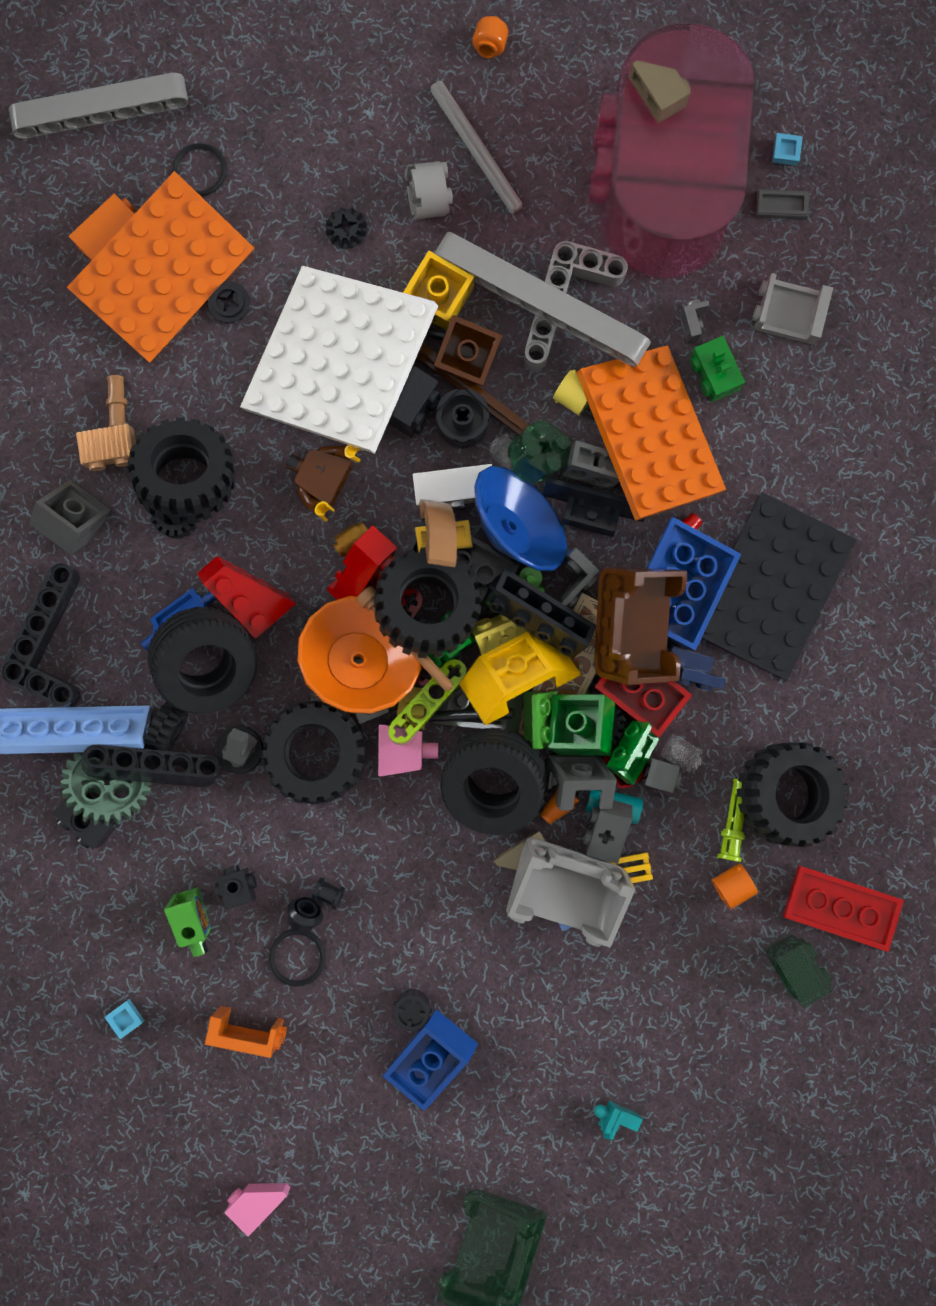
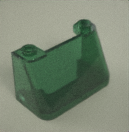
[437,1189,546,1306]

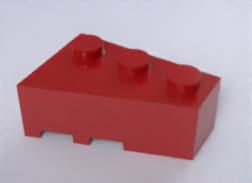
[197,556,296,639]

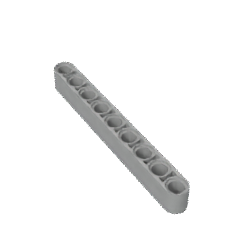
[434,232,651,367]

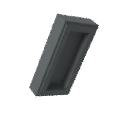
[755,189,809,220]

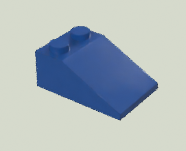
[382,1009,478,1111]

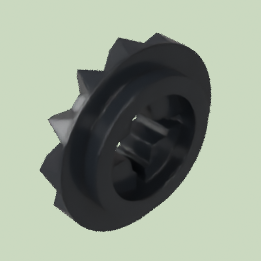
[326,207,367,249]
[208,281,250,324]

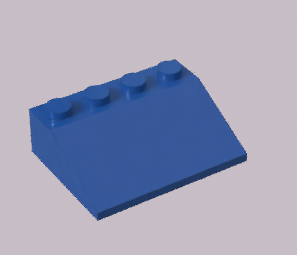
[647,517,741,651]

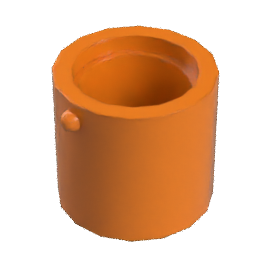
[711,863,758,910]

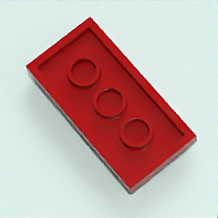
[782,865,904,952]

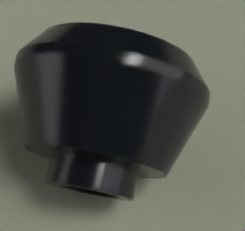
[287,897,323,932]

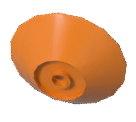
[297,596,421,714]

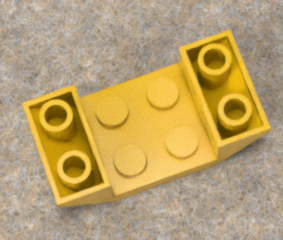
[459,632,580,726]

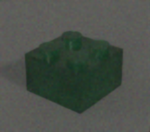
[764,934,833,1008]

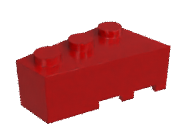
[327,525,397,600]

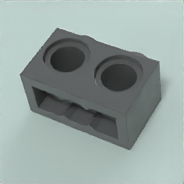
[561,440,619,490]

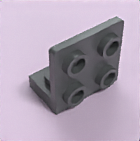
[556,548,600,608]

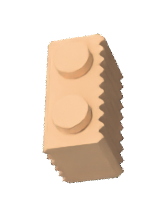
[76,424,136,471]

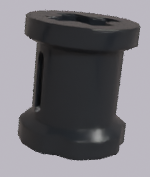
[311,877,346,910]

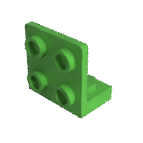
[523,691,557,749]

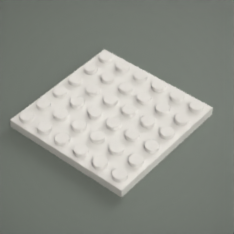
[240,266,438,454]

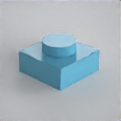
[772,133,803,166]
[105,999,145,1039]

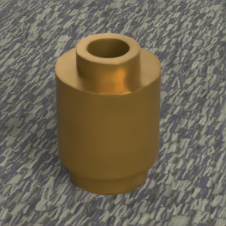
[333,521,368,557]

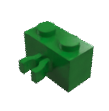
[689,336,745,402]

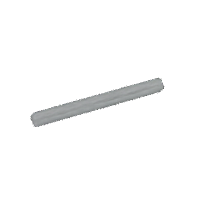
[431,80,522,214]

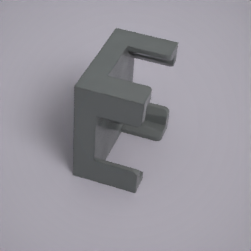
[546,755,617,810]

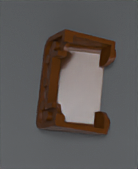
[594,567,687,685]

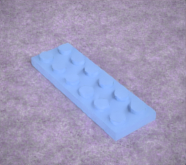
[0,705,152,754]

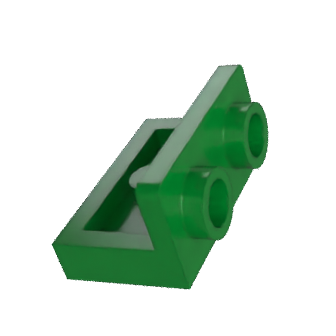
[607,721,659,785]

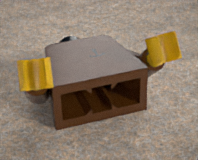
[286,445,363,522]

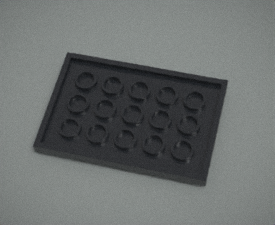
[701,492,856,681]

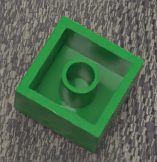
[548,695,615,756]

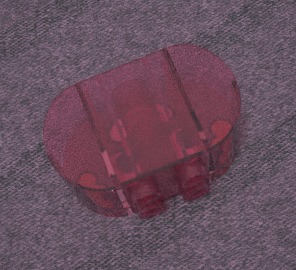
[589,23,753,279]

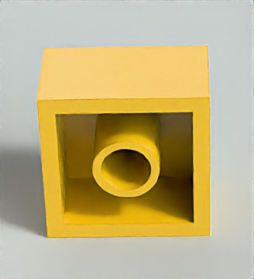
[403,250,474,330]

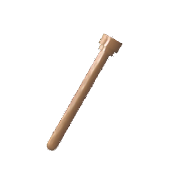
[356,586,453,691]

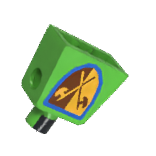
[164,887,211,957]

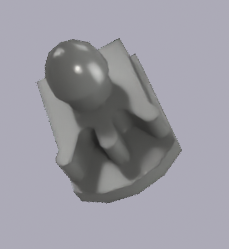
[222,728,258,767]

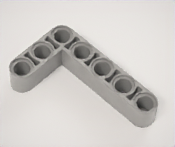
[524,241,628,370]

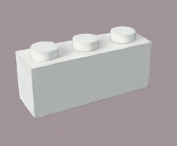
[413,464,492,510]

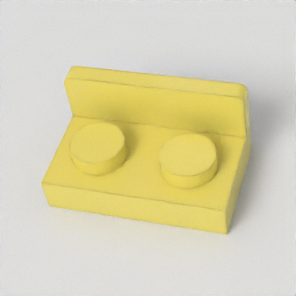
[471,614,529,655]

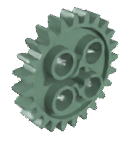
[61,752,151,826]

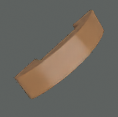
[419,499,457,567]

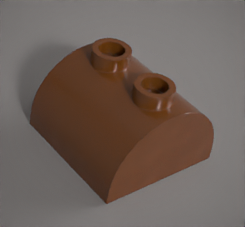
[433,315,502,386]

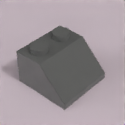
[29,480,112,555]

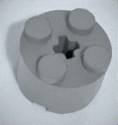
[406,161,453,220]

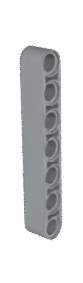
[8,73,189,139]

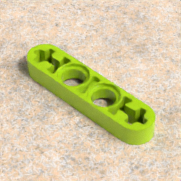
[388,659,467,745]

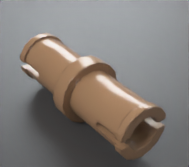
[106,375,127,427]

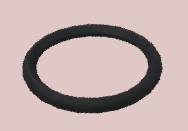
[172,143,227,196]
[269,929,326,987]

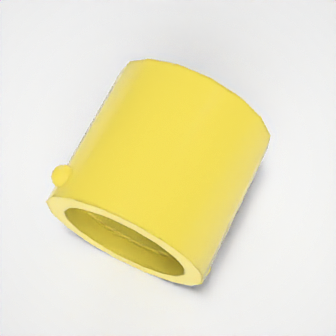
[553,370,588,416]

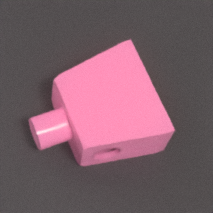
[378,725,438,776]

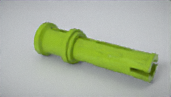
[717,779,745,862]

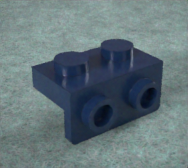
[669,646,726,691]

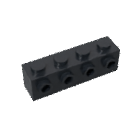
[482,568,596,658]

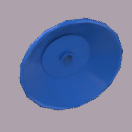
[474,466,567,571]

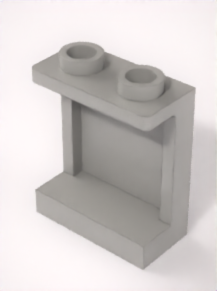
[752,273,833,345]

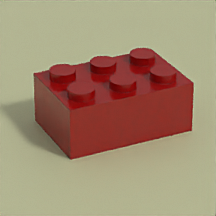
[592,677,692,738]

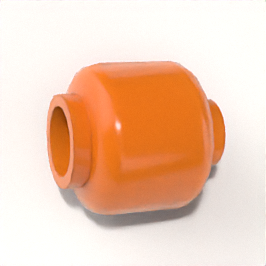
[472,16,509,59]

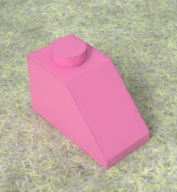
[225,1183,291,1236]

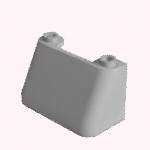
[506,838,636,948]

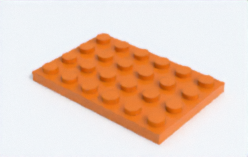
[67,171,255,363]
[576,345,726,521]

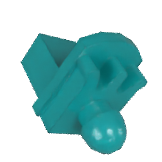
[594,1101,643,1141]

